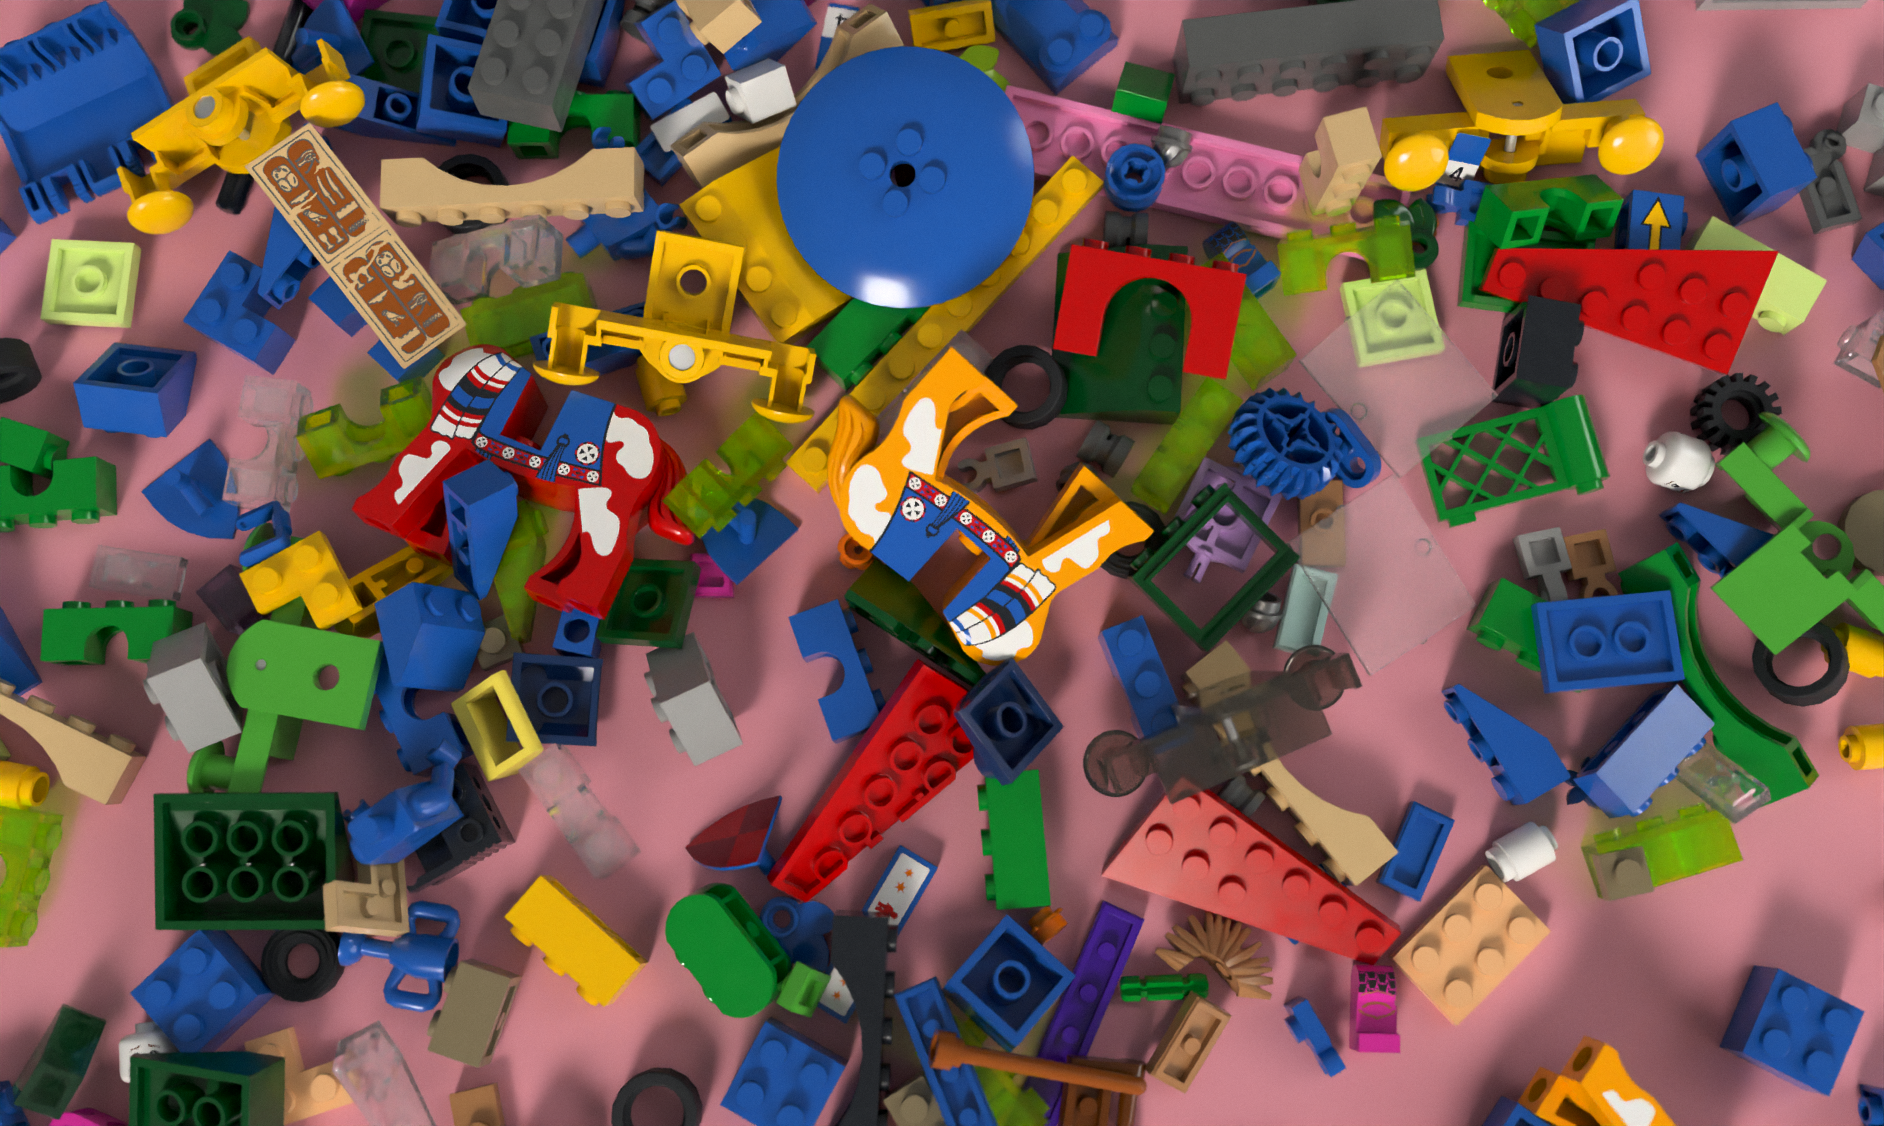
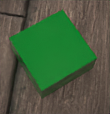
[1111,62,1175,124]

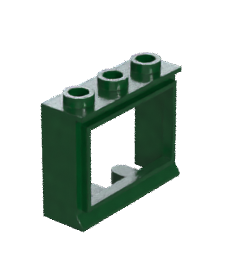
[1127,482,1301,652]

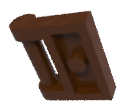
[1058,1054,1146,1126]

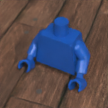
[565,127,688,261]
[342,738,464,865]

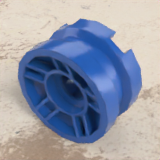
[1104,144,1165,212]

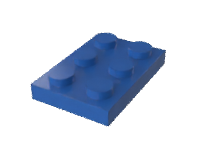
[1531,590,1685,694]

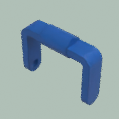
[235,501,292,567]

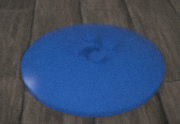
[777,46,1034,309]

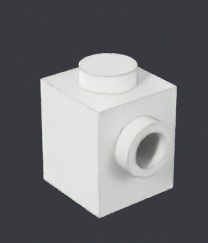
[725,58,796,123]

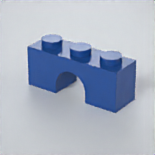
[308,276,445,391]
[788,599,886,744]
[1098,615,1193,758]
[374,649,474,777]

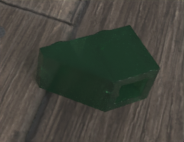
[13,1003,106,1120]

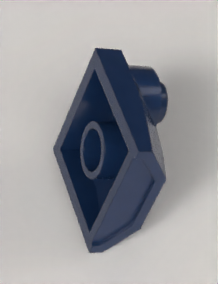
[506,653,603,747]
[953,657,1064,786]

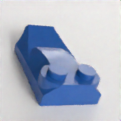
[991,0,1119,95]

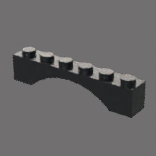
[831,910,898,1126]

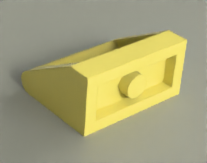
[451,670,544,782]

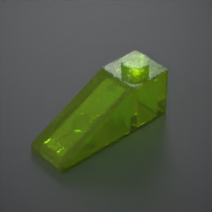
[494,500,549,644]

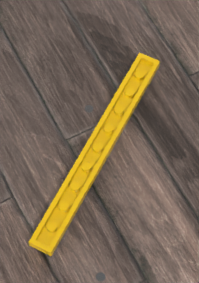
[785,155,1104,493]

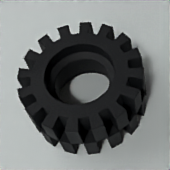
[1690,373,1782,455]

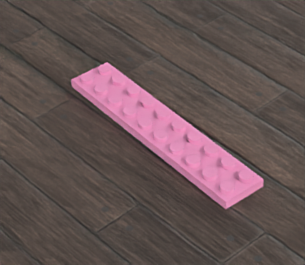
[1005,85,1411,262]

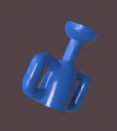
[338,901,461,1012]

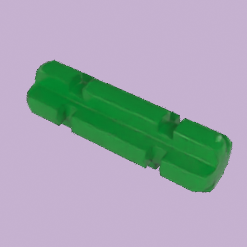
[1120,973,1209,1002]

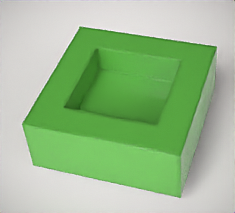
[776,961,832,1018]

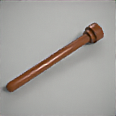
[929,1029,1147,1095]

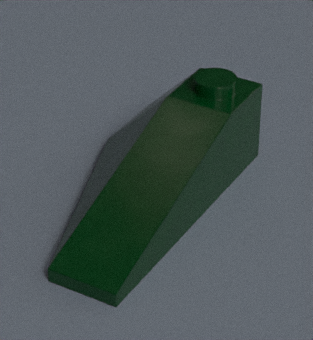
[844,559,986,687]

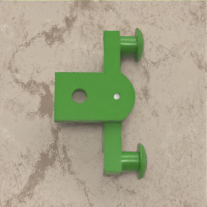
[186,523,384,793]

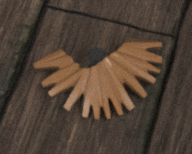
[1155,912,1273,1000]

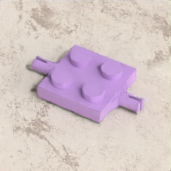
[1173,457,1283,583]

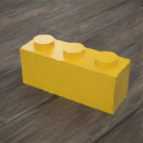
[504,875,648,1007]

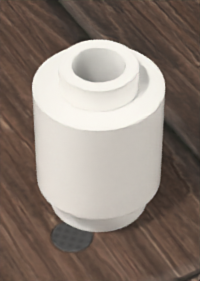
[1485,821,1558,883]

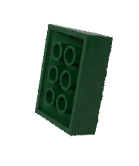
[1049,244,1188,425]
[153,792,355,930]
[129,1051,285,1126]

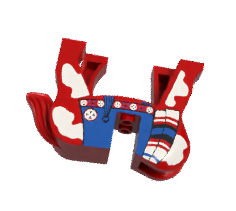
[352,344,695,620]

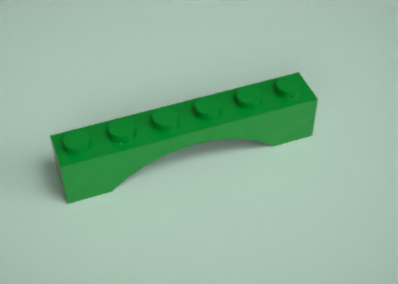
[1618,542,1819,808]

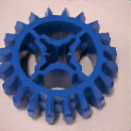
[1227,387,1344,500]

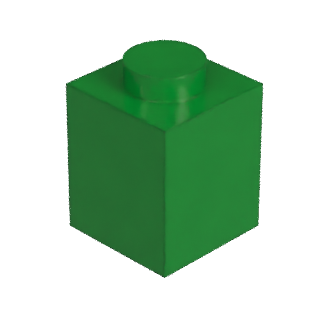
[0,417,70,480]

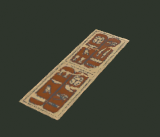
[244,122,467,369]

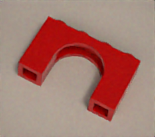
[1053,238,1247,380]

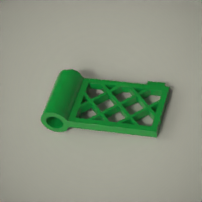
[1415,395,1610,528]

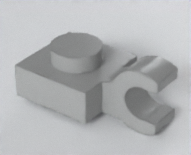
[1513,527,1572,602]

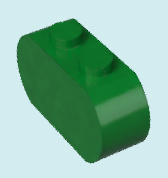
[665,883,791,1018]

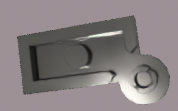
[1799,129,1862,235]

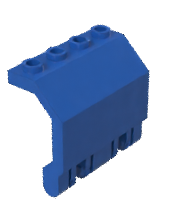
[0,0,174,225]

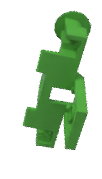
[1710,411,1884,655]

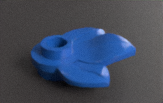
[760,896,834,971]

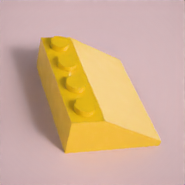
[679,147,853,345]

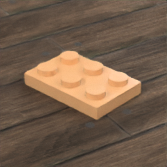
[1388,865,1551,1026]

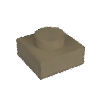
[477,613,526,671]
[1592,846,1654,901]

